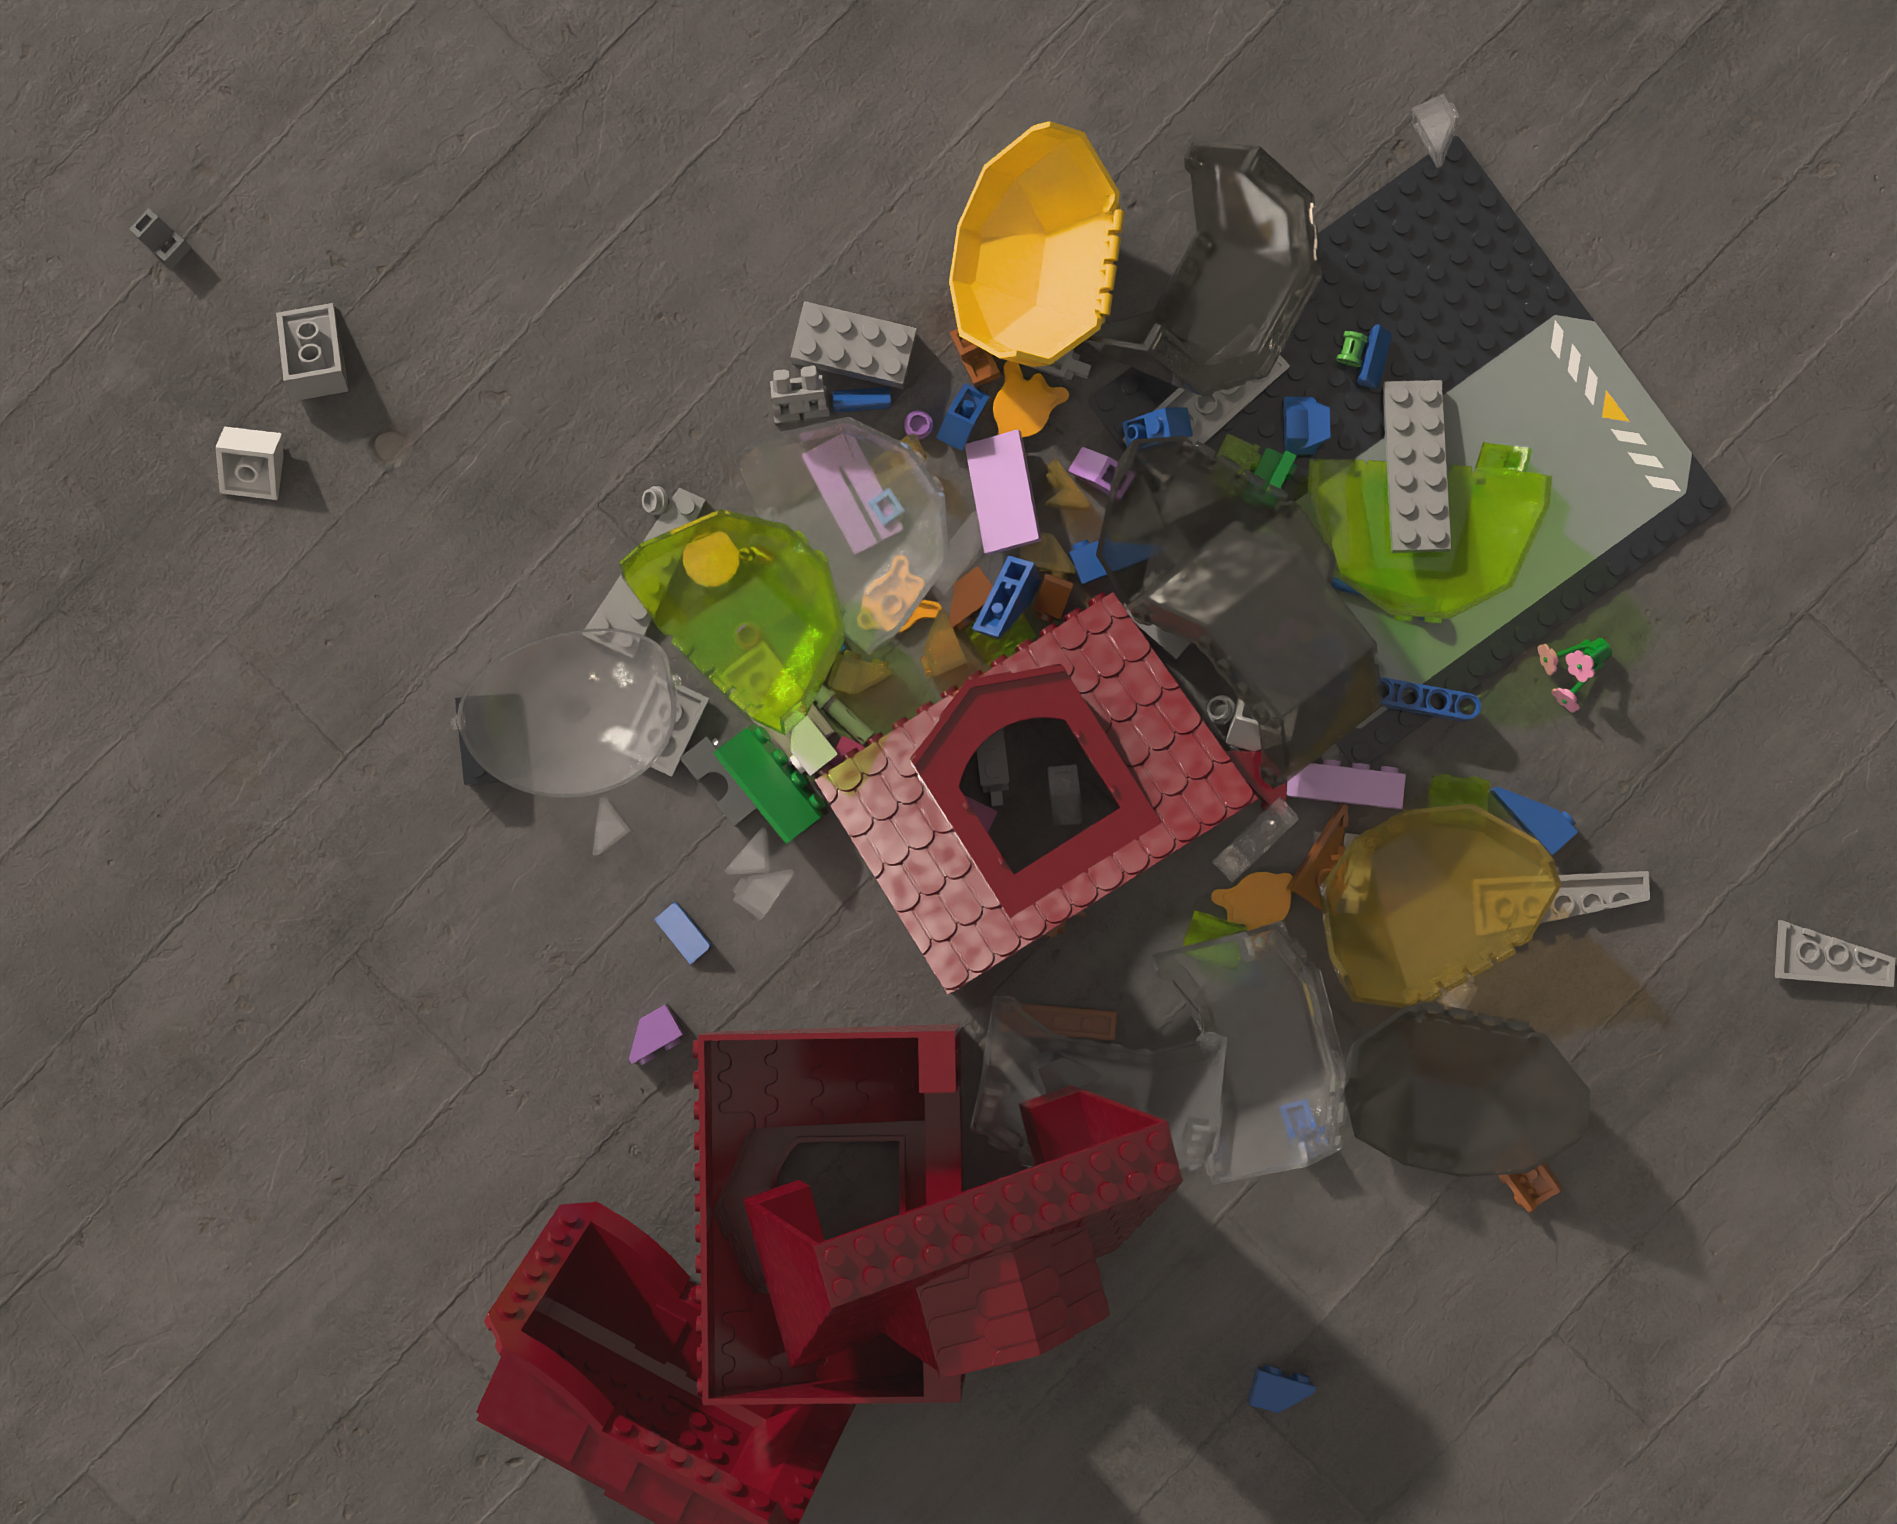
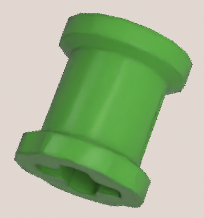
[1336,331,1369,367]

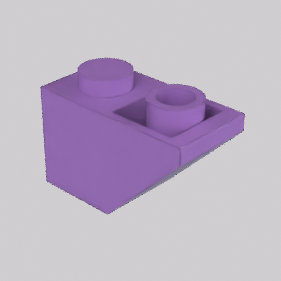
[1068,447,1134,501]
[629,1004,685,1065]

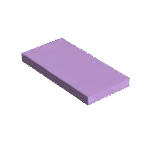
[965,429,1042,555]

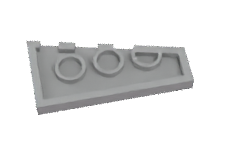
[1775,920,1896,987]

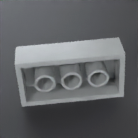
[790,301,917,390]

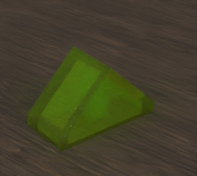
[1475,442,1533,483]

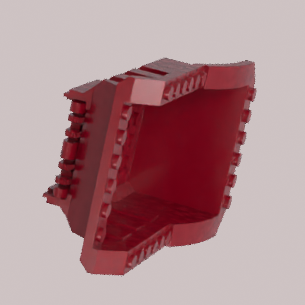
[476,1201,856,1524]

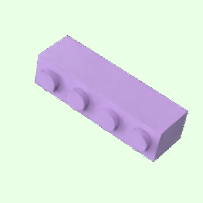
[1286,756,1406,810]

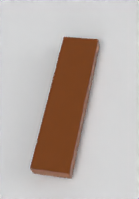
[999,1002,1117,1041]

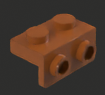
[1495,1140,1563,1214]

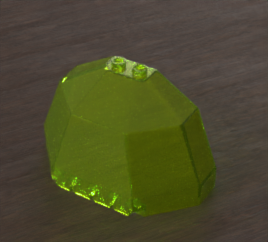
[1308,459,1552,623]
[619,509,845,735]

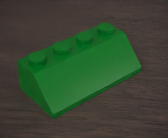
[713,723,829,844]

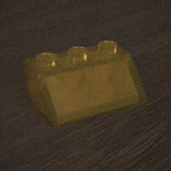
[920,608,967,683]

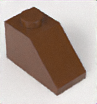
[1032,573,1073,624]

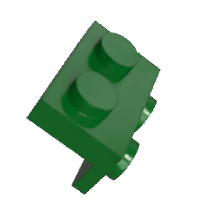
[1242,448,1298,512]

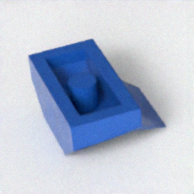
[1283,397,1331,456]

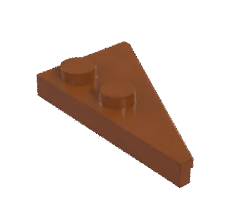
[1286,803,1349,919]

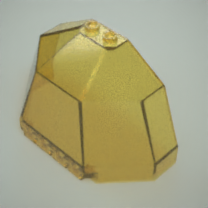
[1319,804,1562,1009]

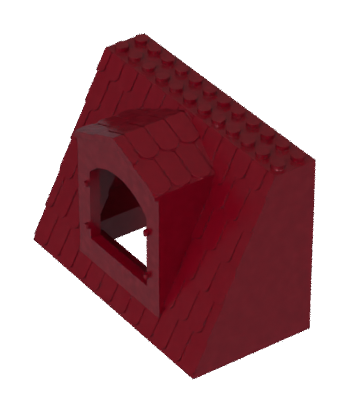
[815,592,1258,995]
[693,1024,966,1405]
[743,1085,1183,1378]

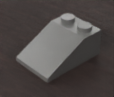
[276,303,349,402]

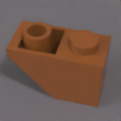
[948,566,993,630]

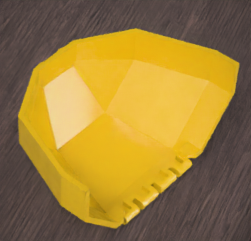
[949,121,1125,367]

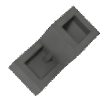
[129,208,192,268]

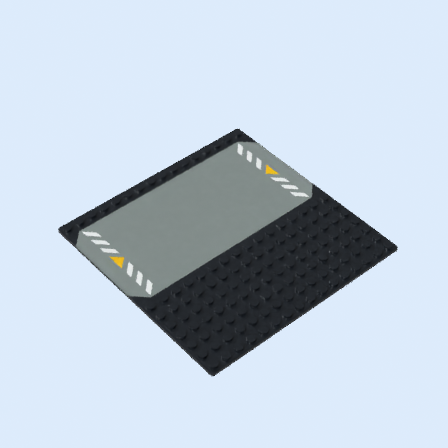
[1088,136,1727,766]

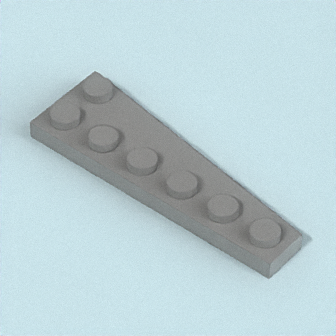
[582,488,706,658]
[1473,871,1650,936]

